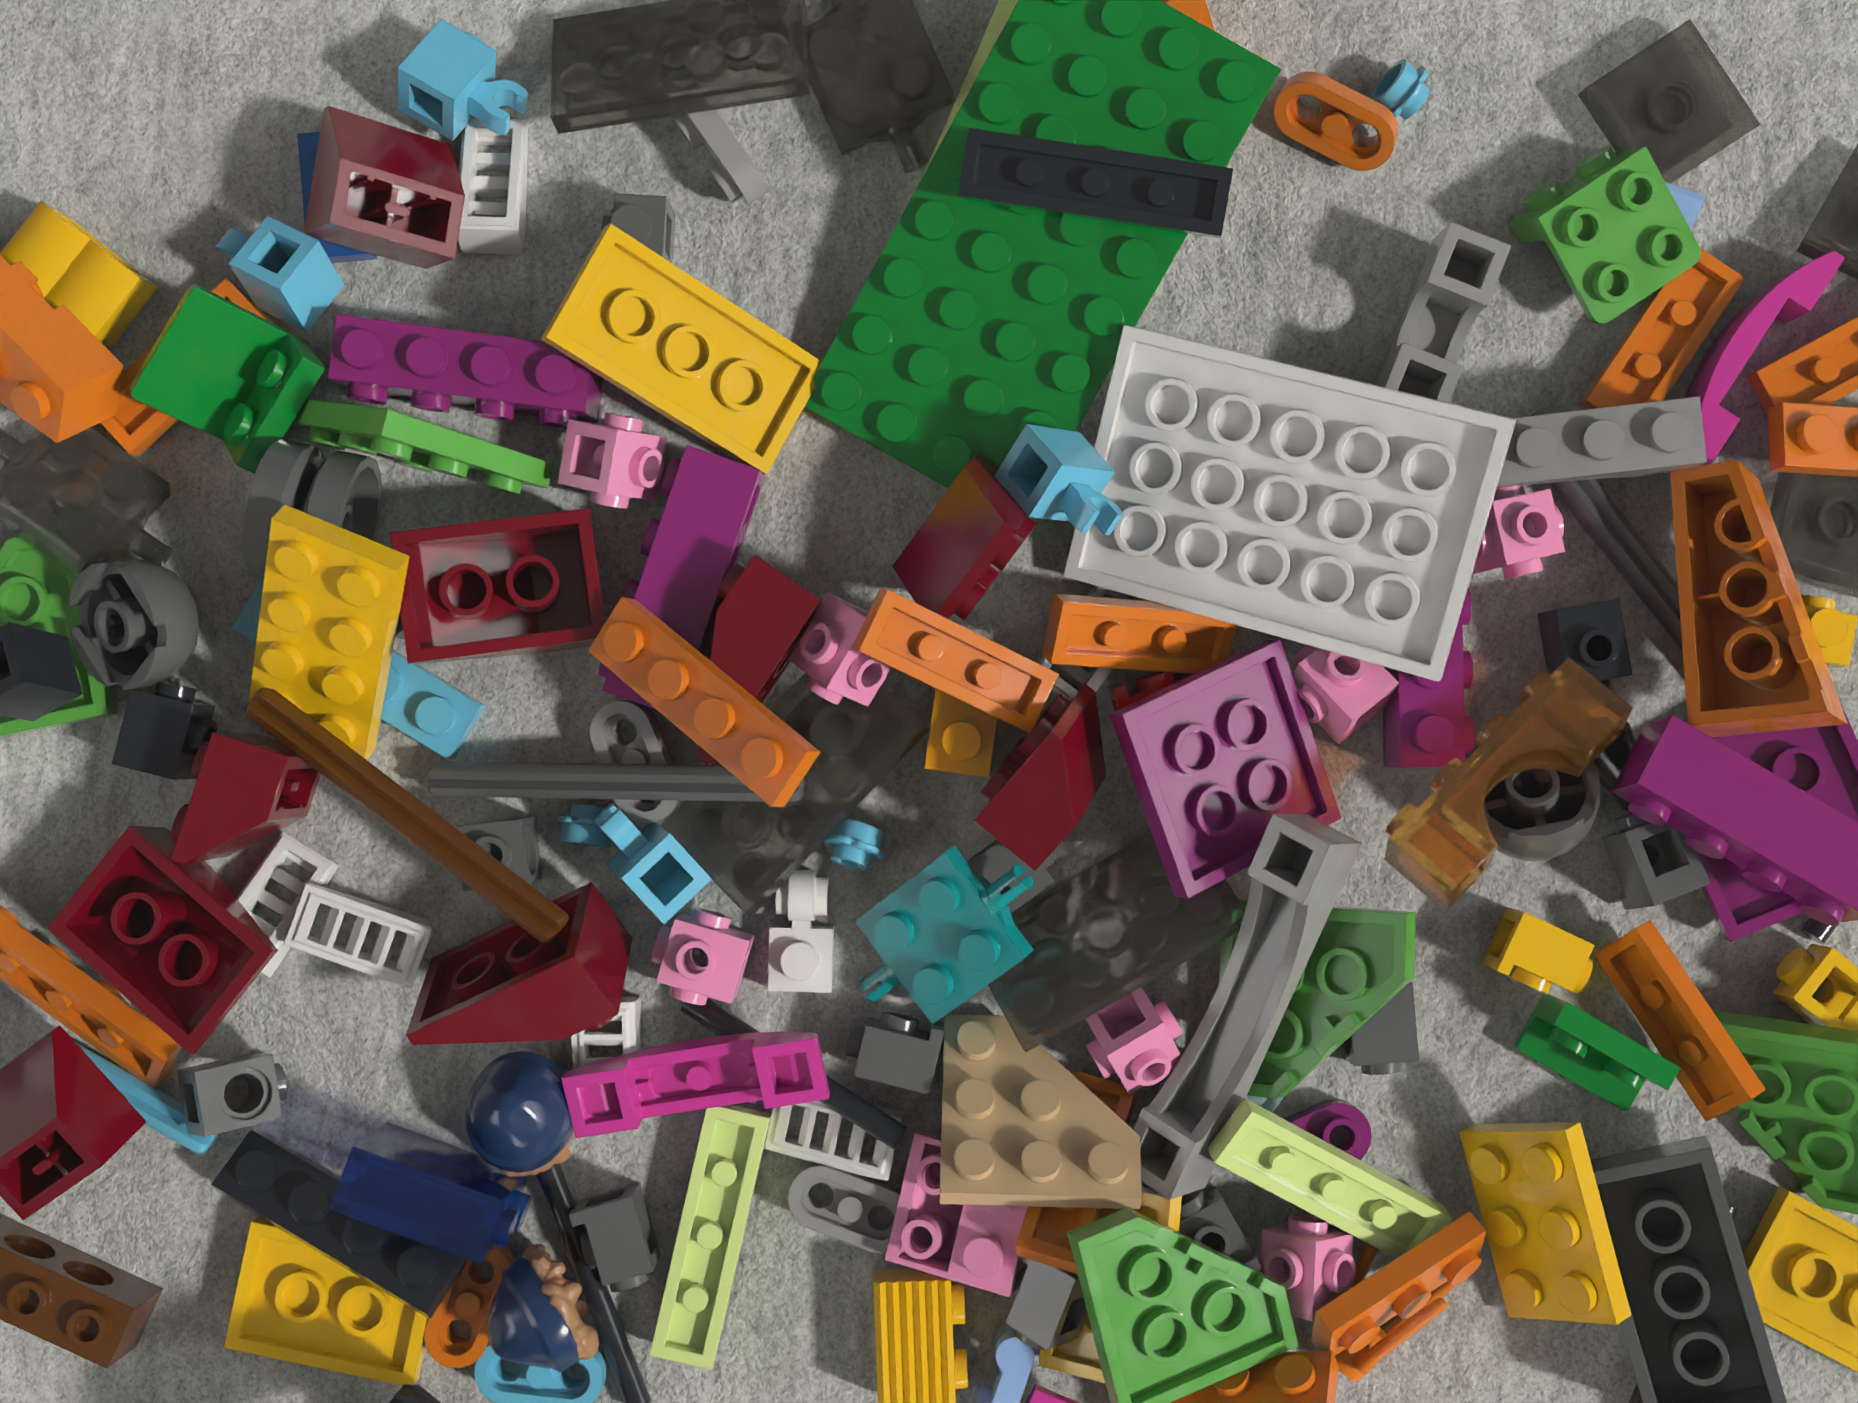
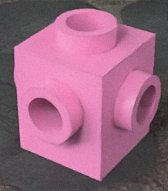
[558,412,667,509]
[1472,485,1565,580]
[788,592,891,707]
[1292,645,1399,745]
[651,907,755,1005]
[1080,977,1183,1095]
[1258,1214,1355,1322]

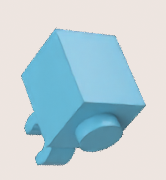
[398,19,528,141]
[215,216,344,333]
[994,424,1123,535]
[592,803,712,924]

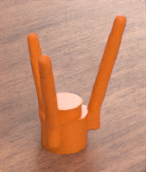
[1335,1243,1456,1382]

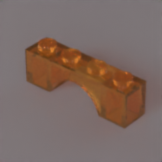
[1384,658,1633,912]

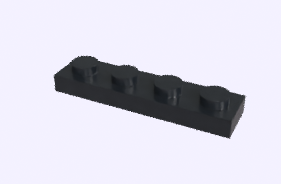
[958,128,1233,238]
[211,1130,467,1319]

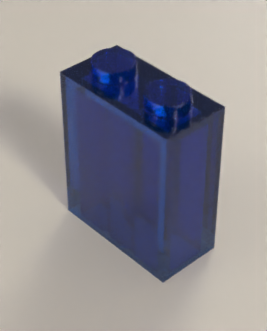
[330,1122,532,1264]

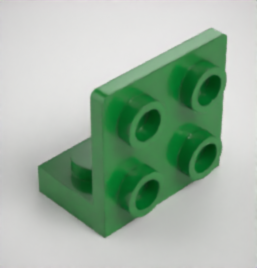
[129,284,325,474]

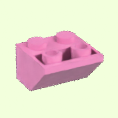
[885,1131,1028,1297]

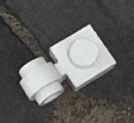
[768,870,834,993]

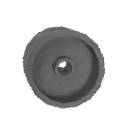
[243,439,382,579]

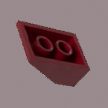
[390,508,605,665]
[697,555,822,765]
[47,826,278,1054]
[406,882,633,1045]

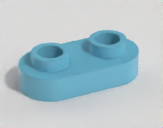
[474,1344,607,1403]

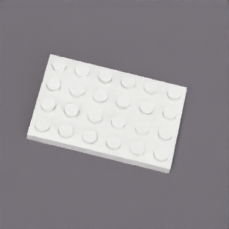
[1064,325,1517,682]

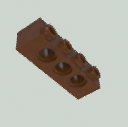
[0,1214,163,1369]

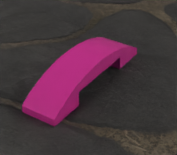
[1684,251,1845,466]
[561,1031,830,1138]

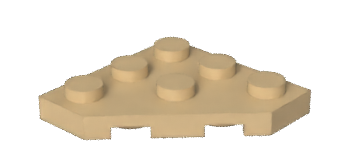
[940,1014,1142,1209]

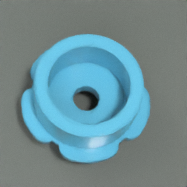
[1371,59,1430,119]
[556,804,611,848]
[824,818,885,871]

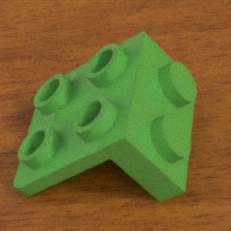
[1507,146,1701,324]

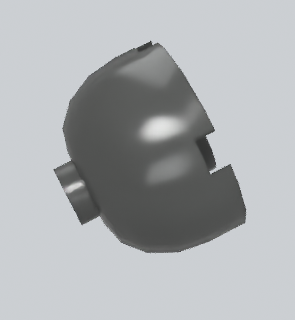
[69,559,199,690]
[1466,730,1600,861]

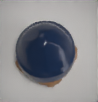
[465,1050,574,1177]
[487,1243,599,1372]

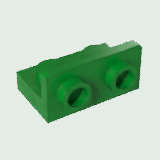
[1515,993,1681,1111]

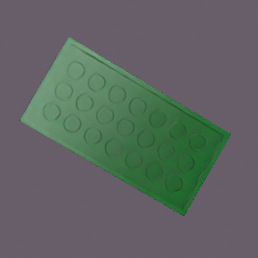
[805,0,1281,516]

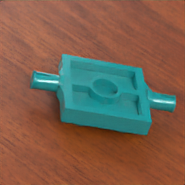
[855,845,1034,1025]

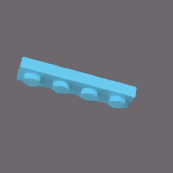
[232,579,486,759]

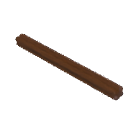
[245,687,569,943]

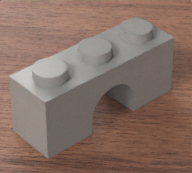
[1375,222,1511,403]

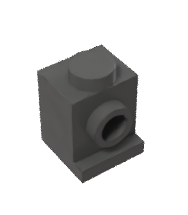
[601,193,676,264]
[1602,813,1711,910]
[845,1011,944,1095]
[569,1183,661,1292]
[1179,1187,1263,1271]
[1006,1257,1088,1350]

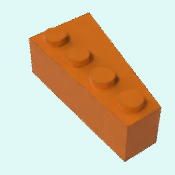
[0,255,123,443]
[1670,460,1848,738]

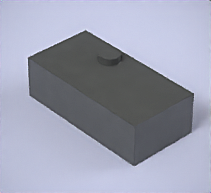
[1591,1135,1787,1403]

